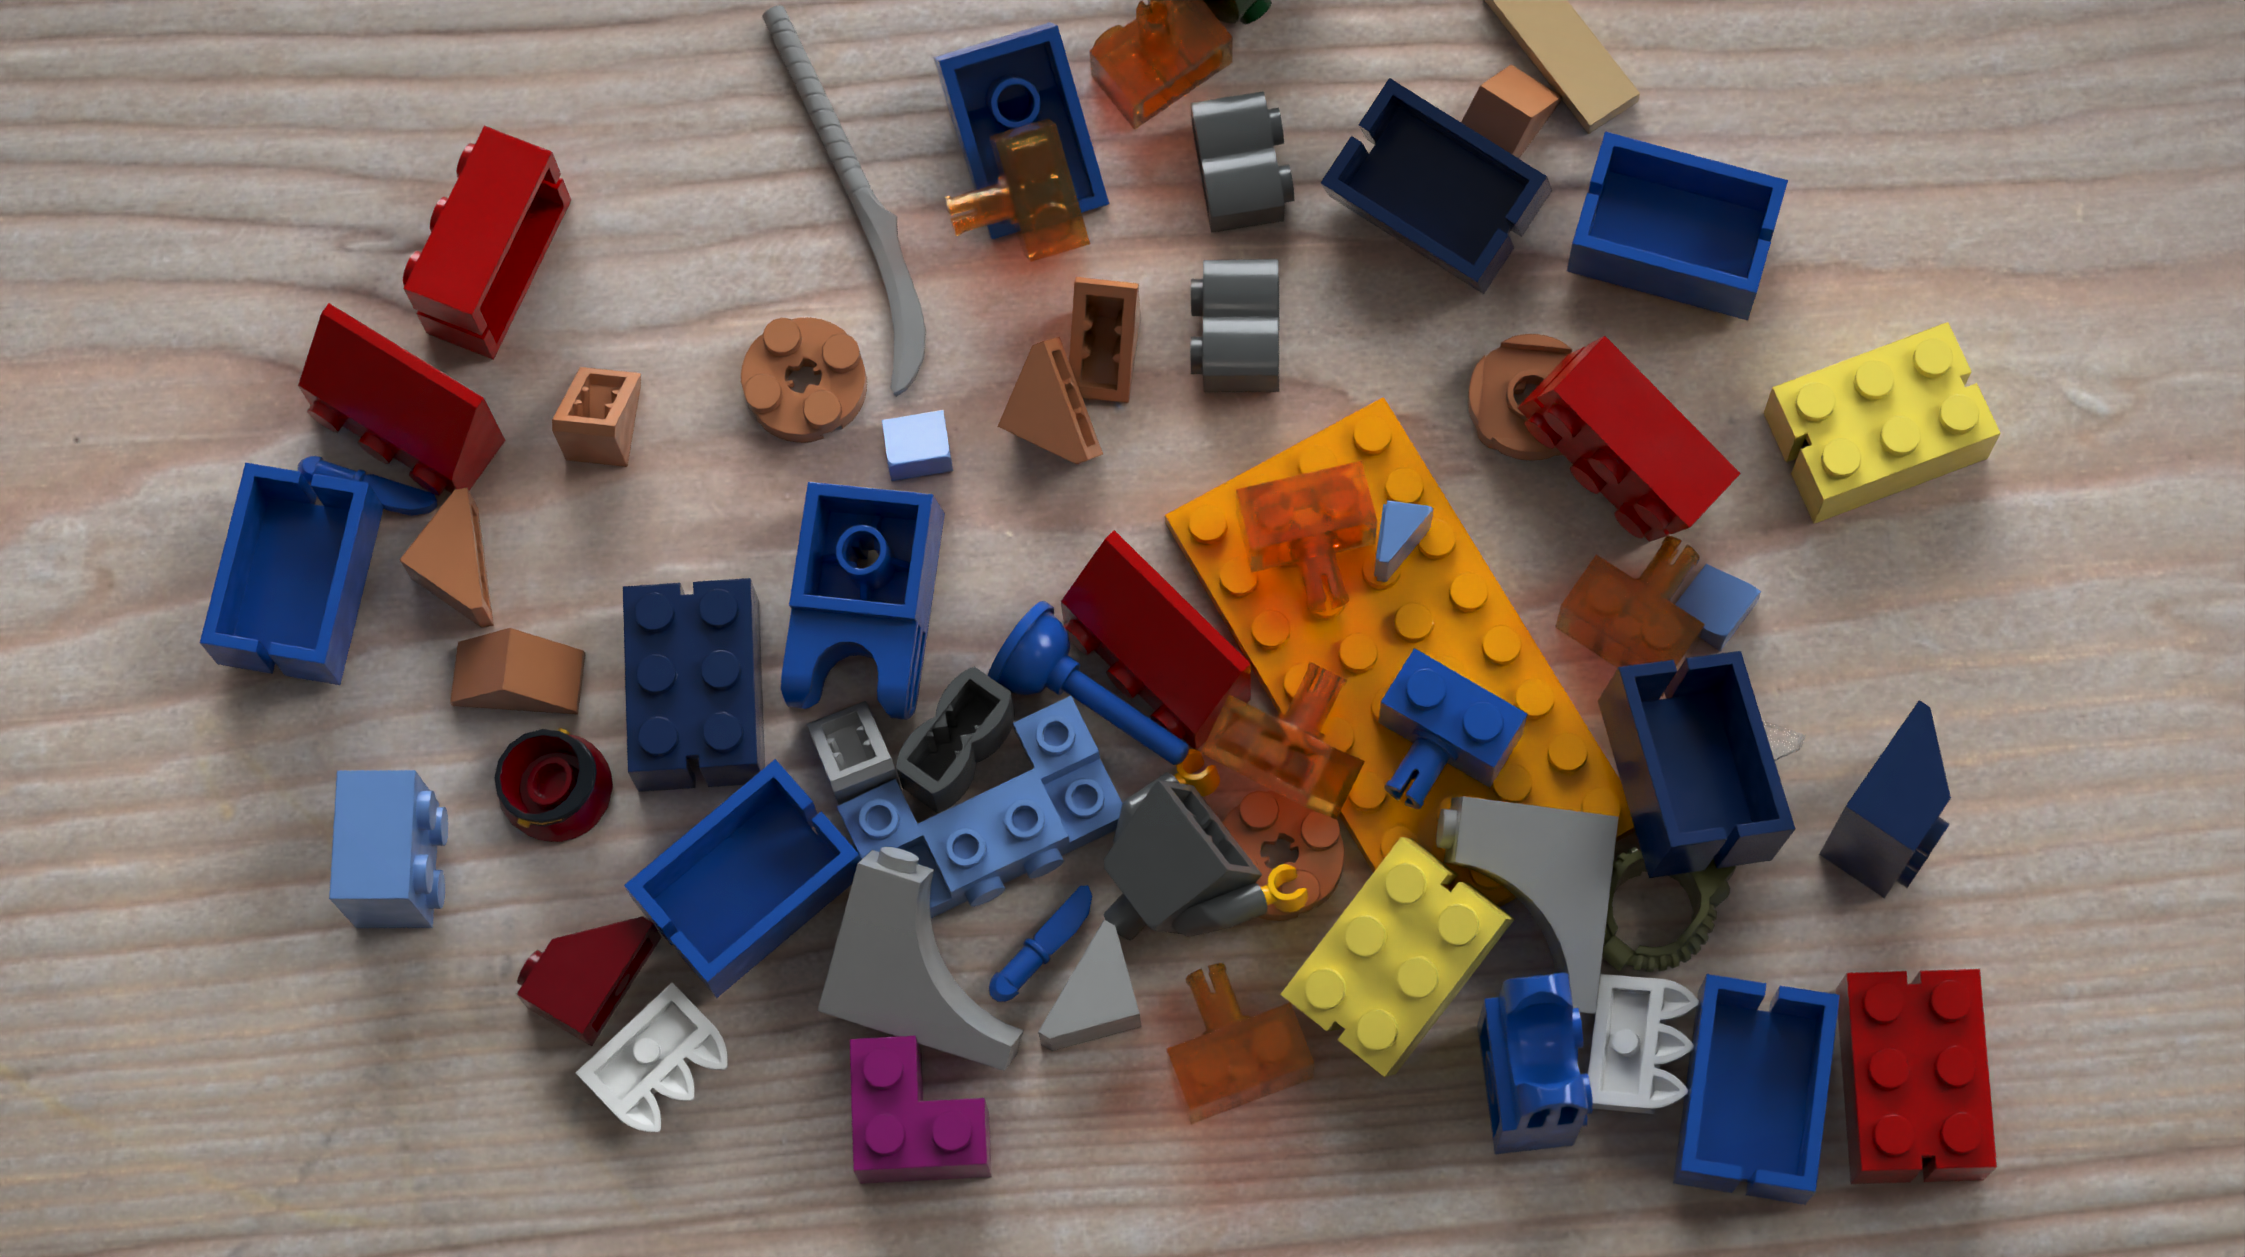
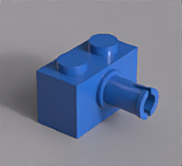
[1378,648,1527,809]

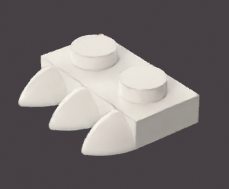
[1588,974,1700,1114]
[575,982,728,1132]

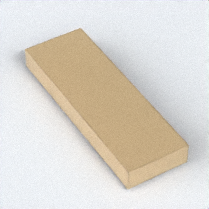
[1485,0,1640,134]

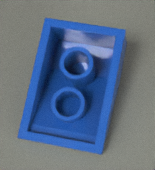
[933,22,1109,240]

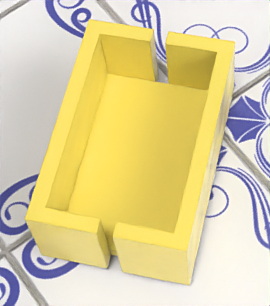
[1763,322,2001,524]
[1280,837,1515,1077]

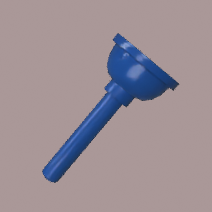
[987,601,1189,765]

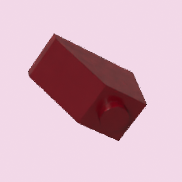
[516,916,662,1047]

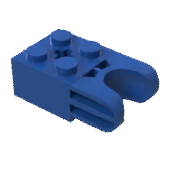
[781,482,945,720]
[1477,972,1593,1155]

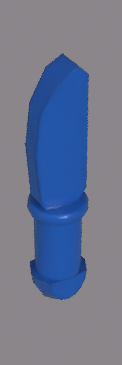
[298,456,437,516]
[989,886,1092,1002]

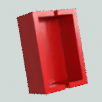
[403,126,571,360]
[1517,336,1741,542]
[1836,969,1997,1184]

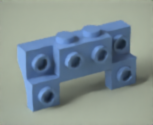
[837,696,1123,918]

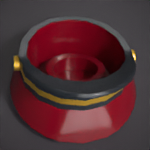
[494,728,613,842]

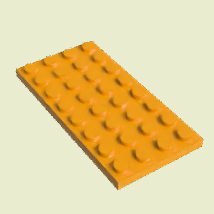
[1165,397,1635,907]

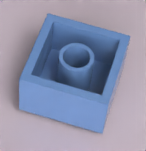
[329,770,448,928]

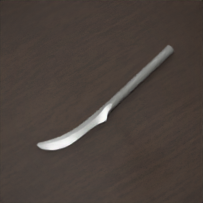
[762,5,926,396]

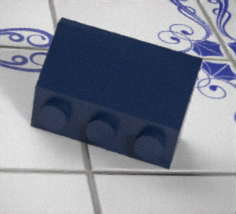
[1819,700,1951,898]

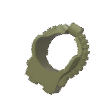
[1602,847,1736,972]

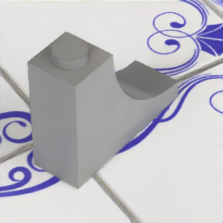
[1436,796,1618,1014]
[817,847,1024,1071]

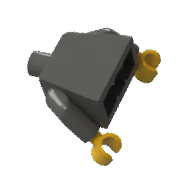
[1104,749,1308,940]

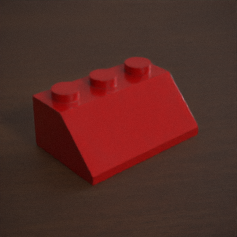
[298,303,506,496]
[1061,530,1251,750]

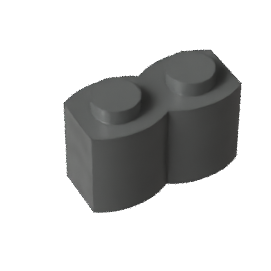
[1191,91,1295,233]
[1190,259,1279,393]
[896,666,1015,813]

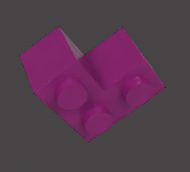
[849,1036,992,1184]

